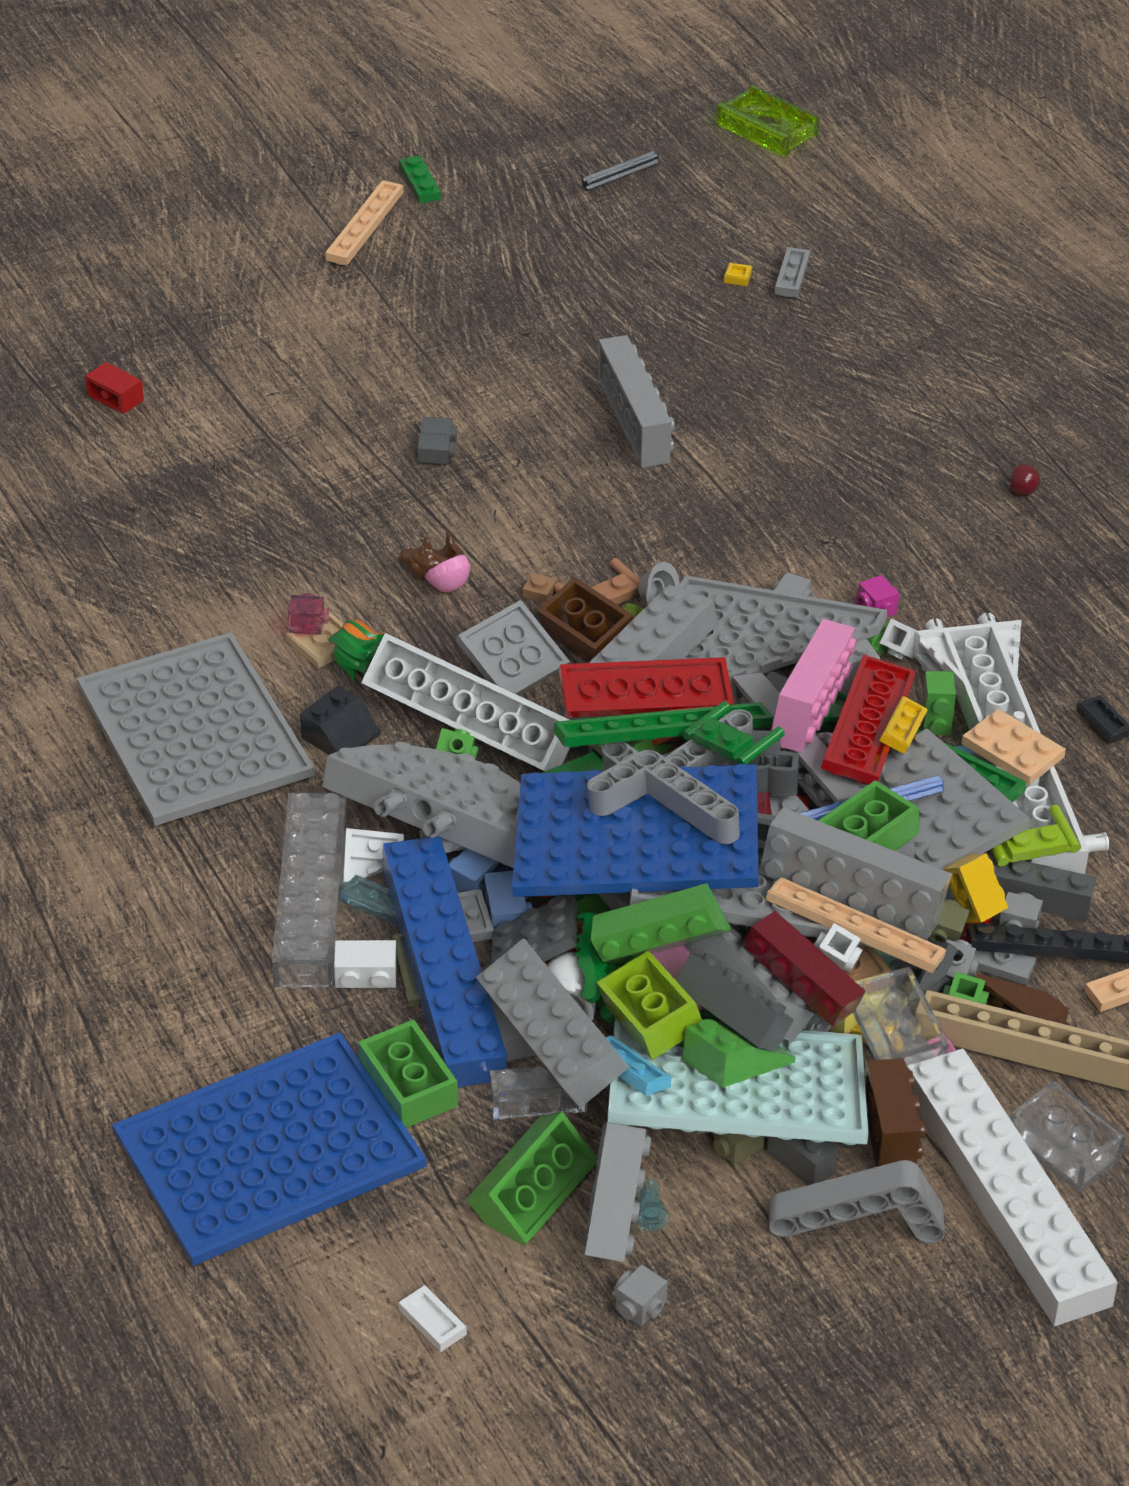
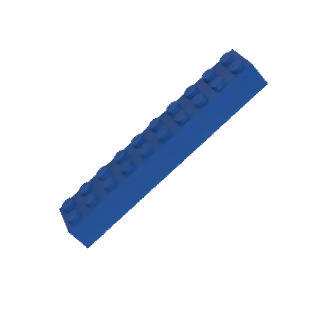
[382,836,507,1087]

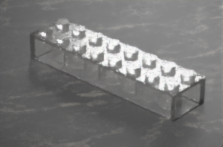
[272,793,348,988]

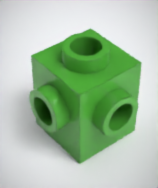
[436,728,479,760]

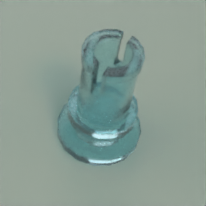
[637,1180,669,1231]

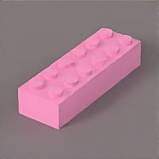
[772,619,857,753]

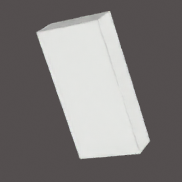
[399,1285,467,1352]

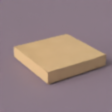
[286,612,343,669]

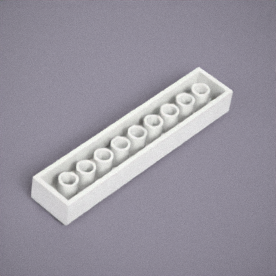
[907,1049,1118,1327]

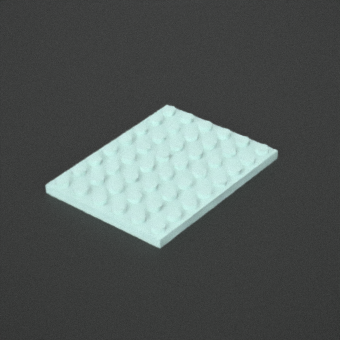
[608,1018,868,1145]

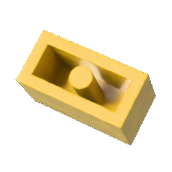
[943,853,1009,923]

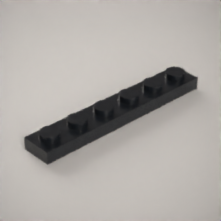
[966,923,1129,962]

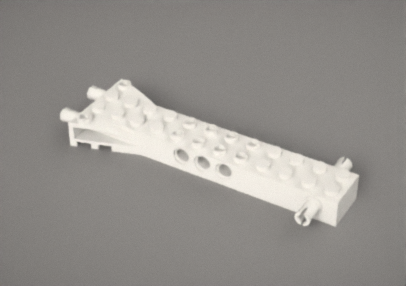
[913,613,1109,874]

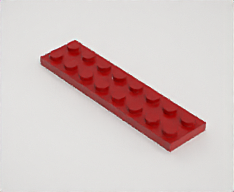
[821,654,916,785]

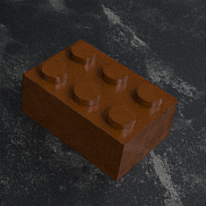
[537,577,633,662]
[865,1058,925,1167]

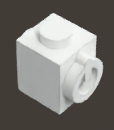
[814,923,863,973]

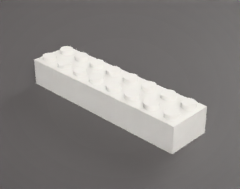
[361,633,570,771]

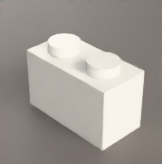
[334,940,397,988]

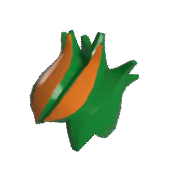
[327,620,386,681]

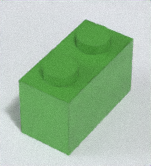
[922,671,956,735]

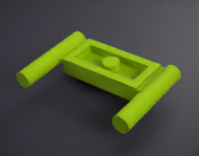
[990,804,1081,866]

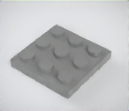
[455,600,570,695]

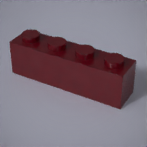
[743,911,866,1027]

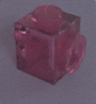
[288,593,329,635]

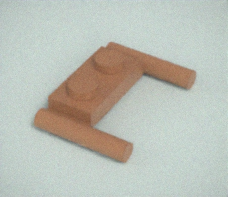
[553,558,640,605]

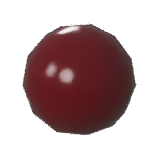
[1010,464,1040,496]

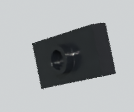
[1076,695,1129,744]

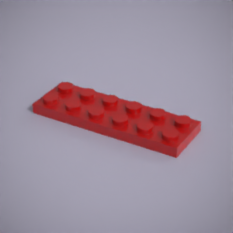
[559,657,734,718]

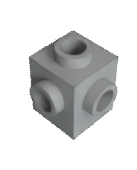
[946,939,980,986]

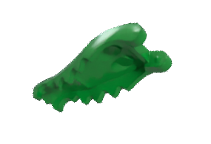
[575,911,617,1024]

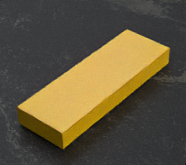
[879,696,928,754]

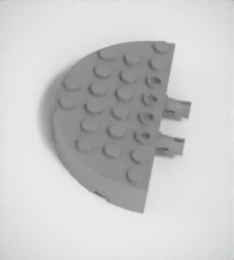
[322,742,520,868]

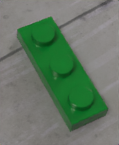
[399,156,441,203]

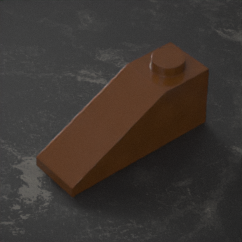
[975,974,1069,1025]

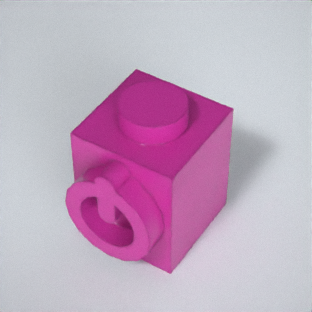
[855,575,899,617]

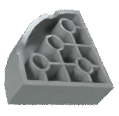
[584,1123,651,1262]

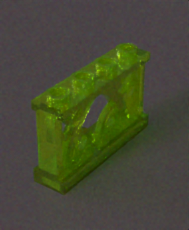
[716,85,820,157]

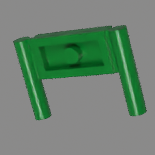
[682,701,785,765]

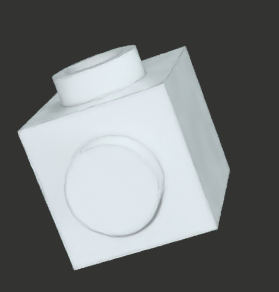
[880,618,917,660]

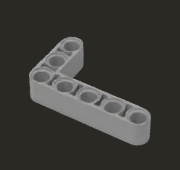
[602,709,753,771]
[587,750,740,844]
[769,1160,945,1243]

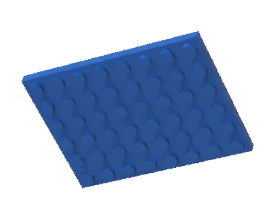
[512,764,759,897]
[112,1032,427,1266]

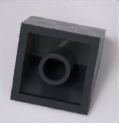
[300,685,381,755]

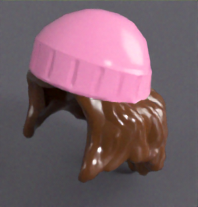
[399,531,471,593]

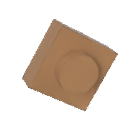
[522,573,557,603]

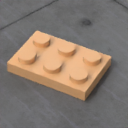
[962,708,1066,785]

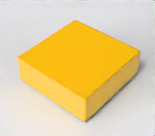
[724,263,752,286]

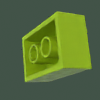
[597,950,702,1060]

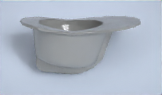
[638,562,680,606]

